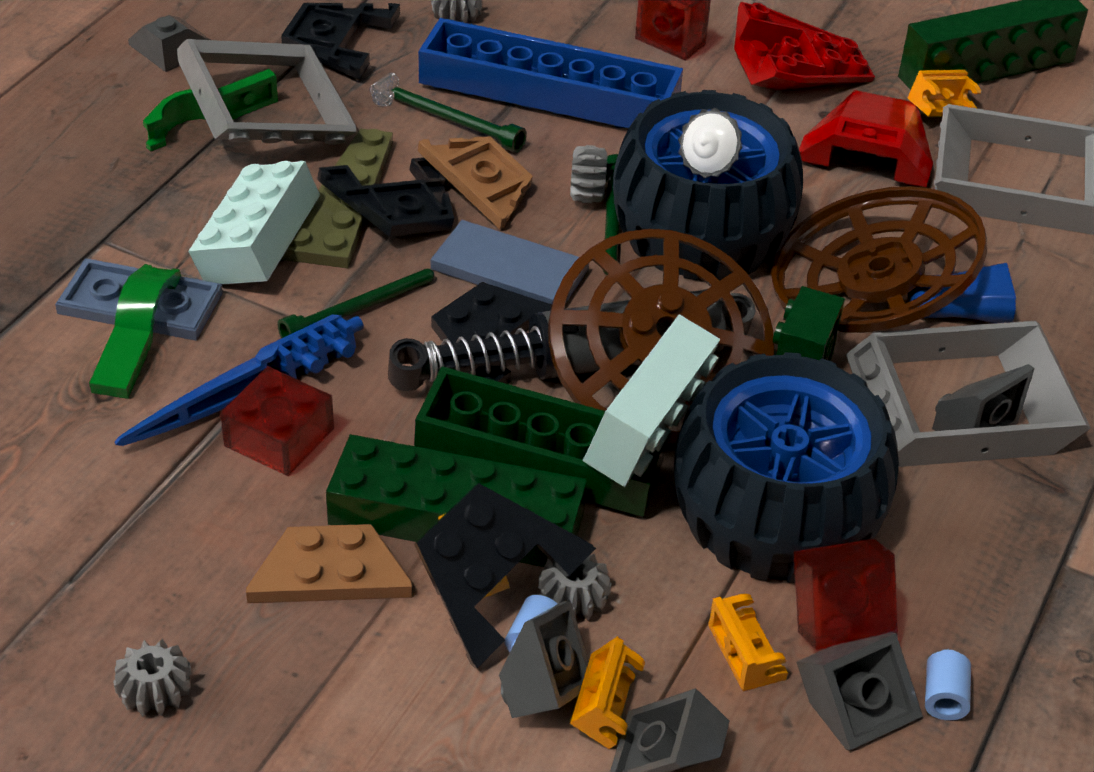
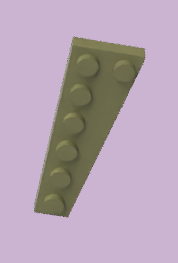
[281,128,393,269]

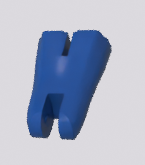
[907,263,1016,324]

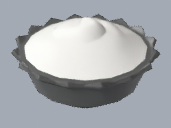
[678,108,742,179]

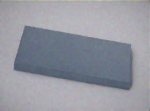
[430,220,589,304]
[55,258,223,341]

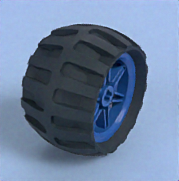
[613,90,803,281]
[674,352,899,583]

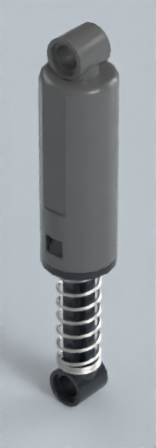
[388,289,756,391]

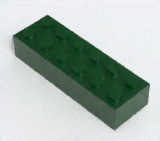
[898,0,1088,90]
[414,366,669,517]
[326,434,587,567]

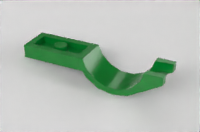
[143,69,278,152]
[89,264,181,399]

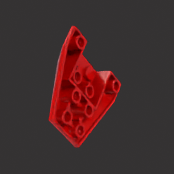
[734,2,875,90]
[799,90,933,188]

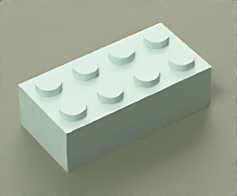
[188,161,320,284]
[583,314,720,487]

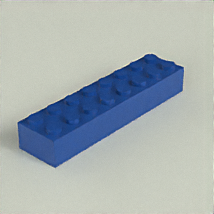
[418,18,683,128]

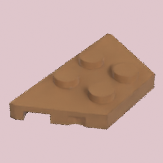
[417,136,533,230]
[246,524,412,603]

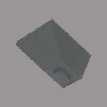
[128,15,211,72]
[932,364,1035,431]
[499,600,589,718]
[797,632,923,750]
[610,688,730,772]

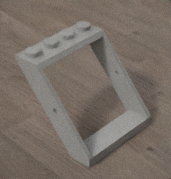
[177,39,356,145]
[934,104,1094,235]
[846,321,1091,467]

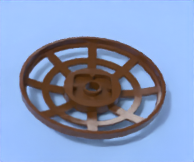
[771,186,987,333]
[548,229,774,447]

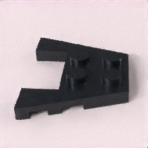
[281,3,400,79]
[317,158,454,237]
[431,282,552,384]
[414,483,596,668]

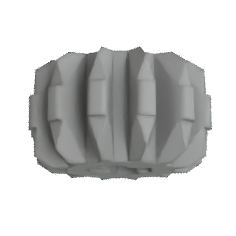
[431,0,482,23]
[570,145,607,204]
[539,554,611,620]
[113,638,192,717]

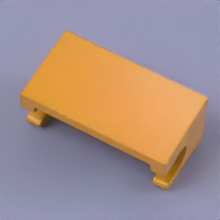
[907,70,981,117]
[708,594,788,692]
[570,636,645,749]

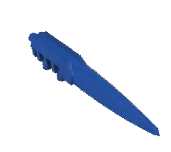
[115,314,364,446]

